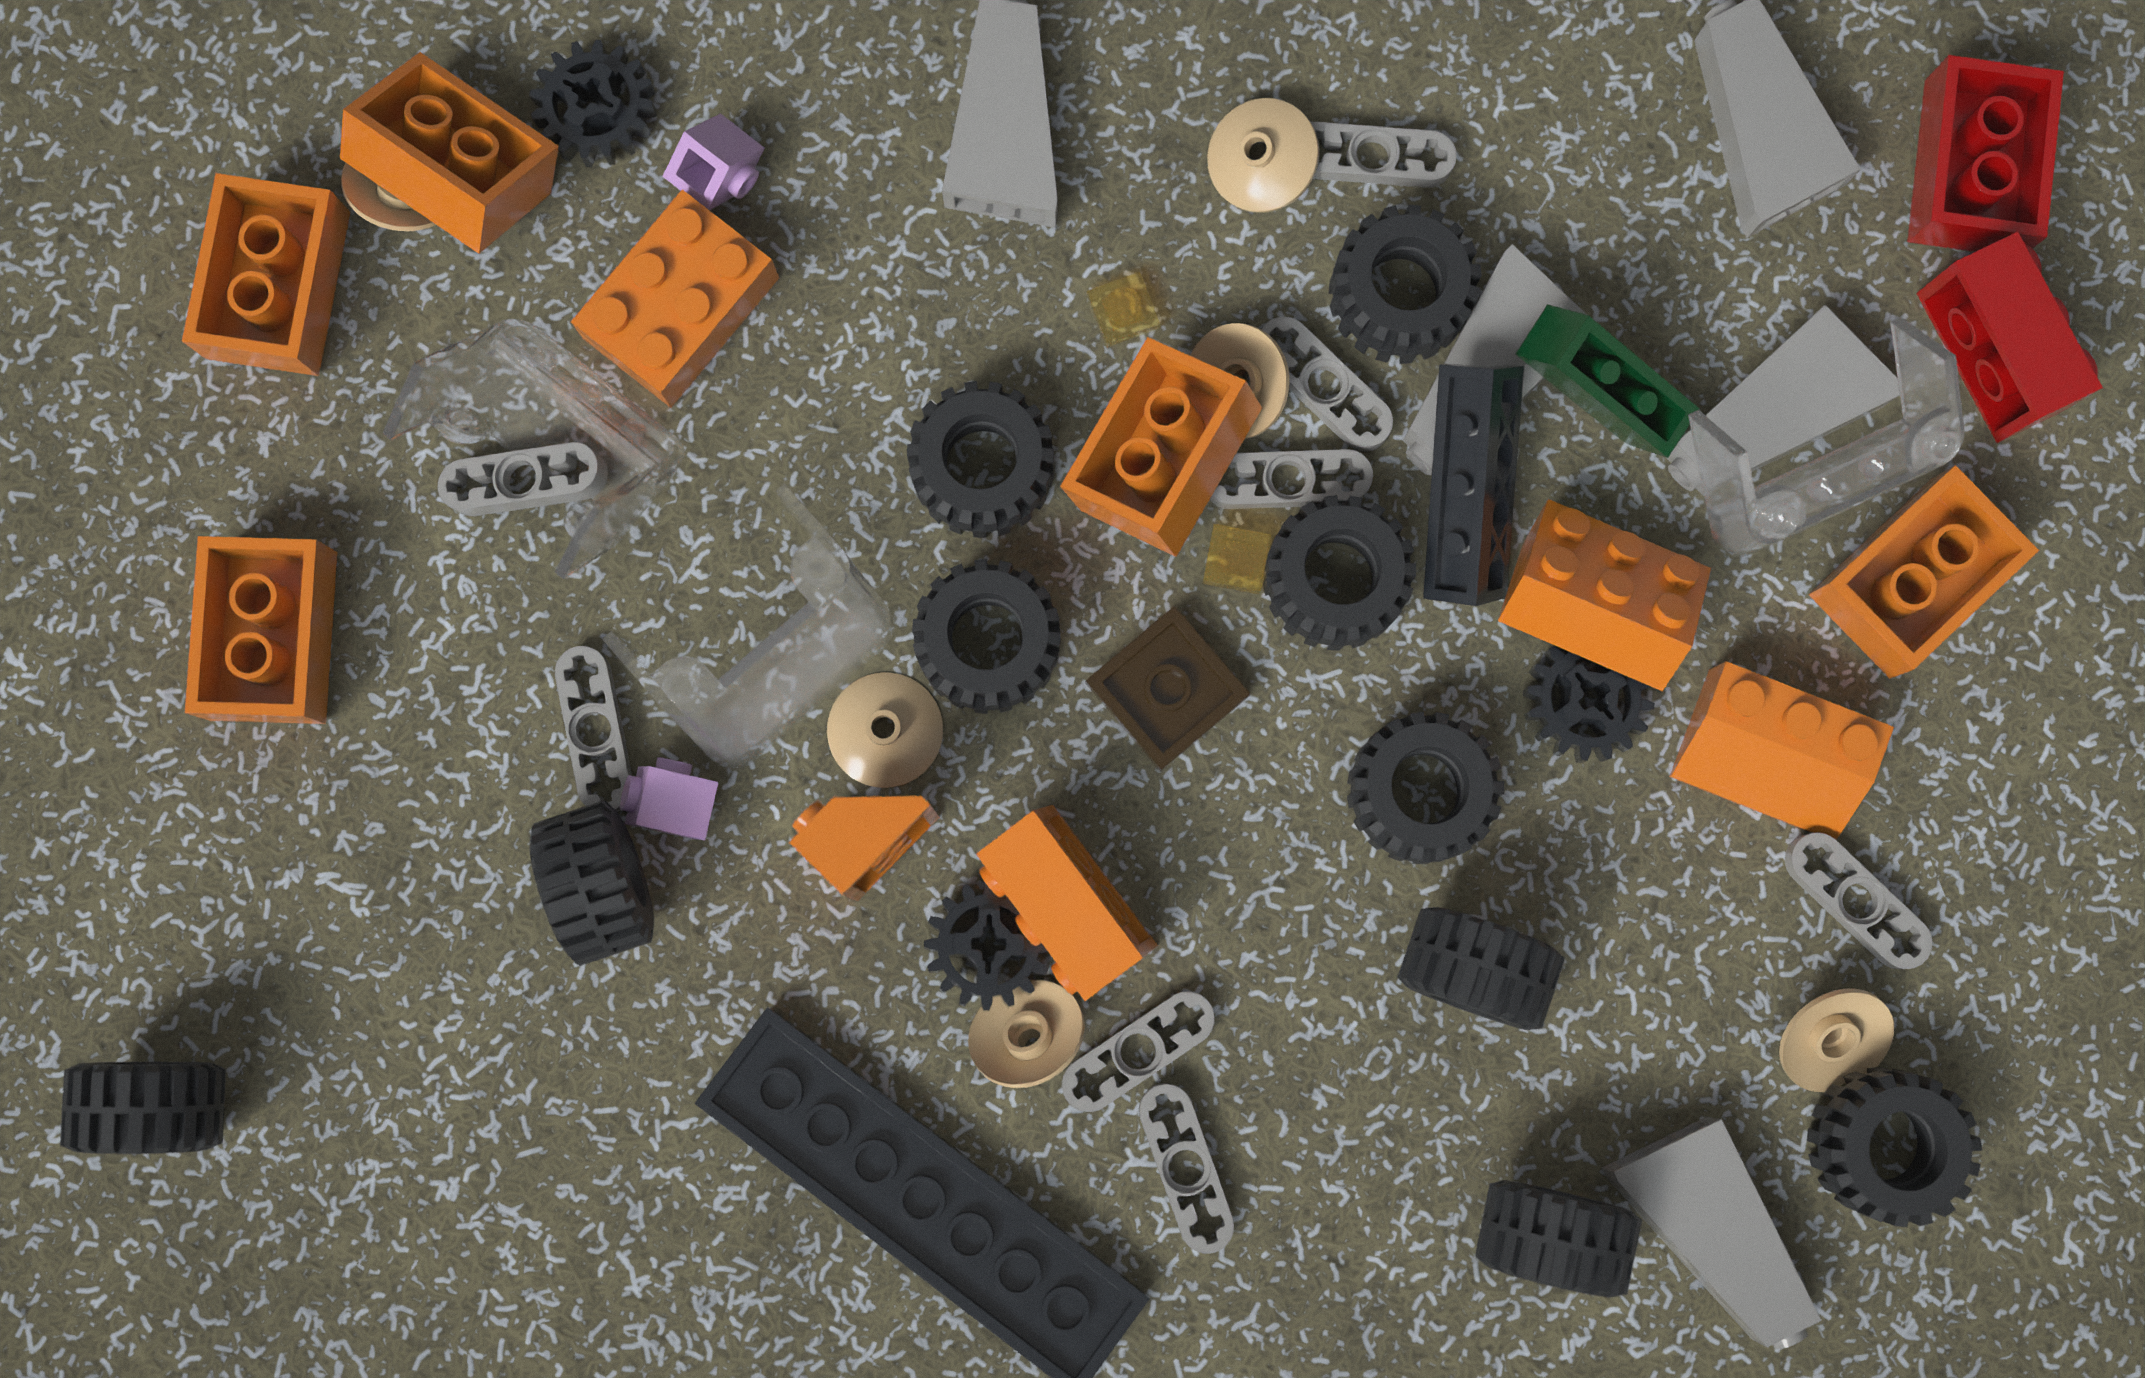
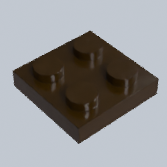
[1085,606,1250,772]

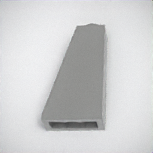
[942,0,1058,228]
[1694,0,1861,238]
[1403,244,1587,476]
[1667,305,1907,496]
[1602,1117,1821,1349]

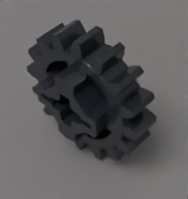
[529,40,657,167]
[1523,646,1655,763]
[924,884,1049,1011]

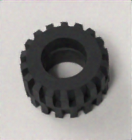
[1328,205,1482,364]
[907,381,1054,538]
[1263,495,1416,651]
[912,559,1061,714]
[1347,712,1504,864]
[530,800,654,966]
[1397,907,1565,1030]
[60,1062,226,1154]
[1807,1067,1982,1227]
[1475,1180,1642,1297]

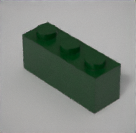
[1515,304,1700,458]

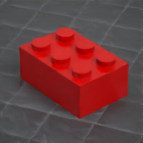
[1907,55,2064,252]
[1916,232,2103,443]

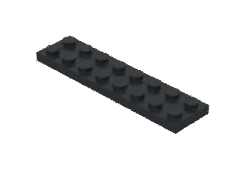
[694,1007,1150,1378]

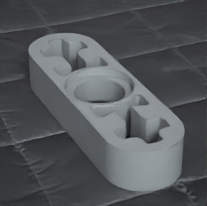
[1311,122,1457,188]
[1262,317,1393,452]
[438,442,608,516]
[1210,449,1373,509]
[555,646,632,812]
[1785,833,1932,969]
[1062,992,1214,1112]
[1139,1083,1234,1254]

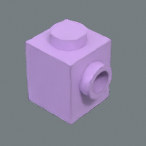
[662,113,765,210]
[620,758,718,840]

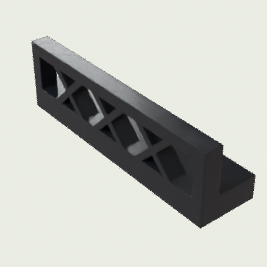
[1423,364,1524,606]

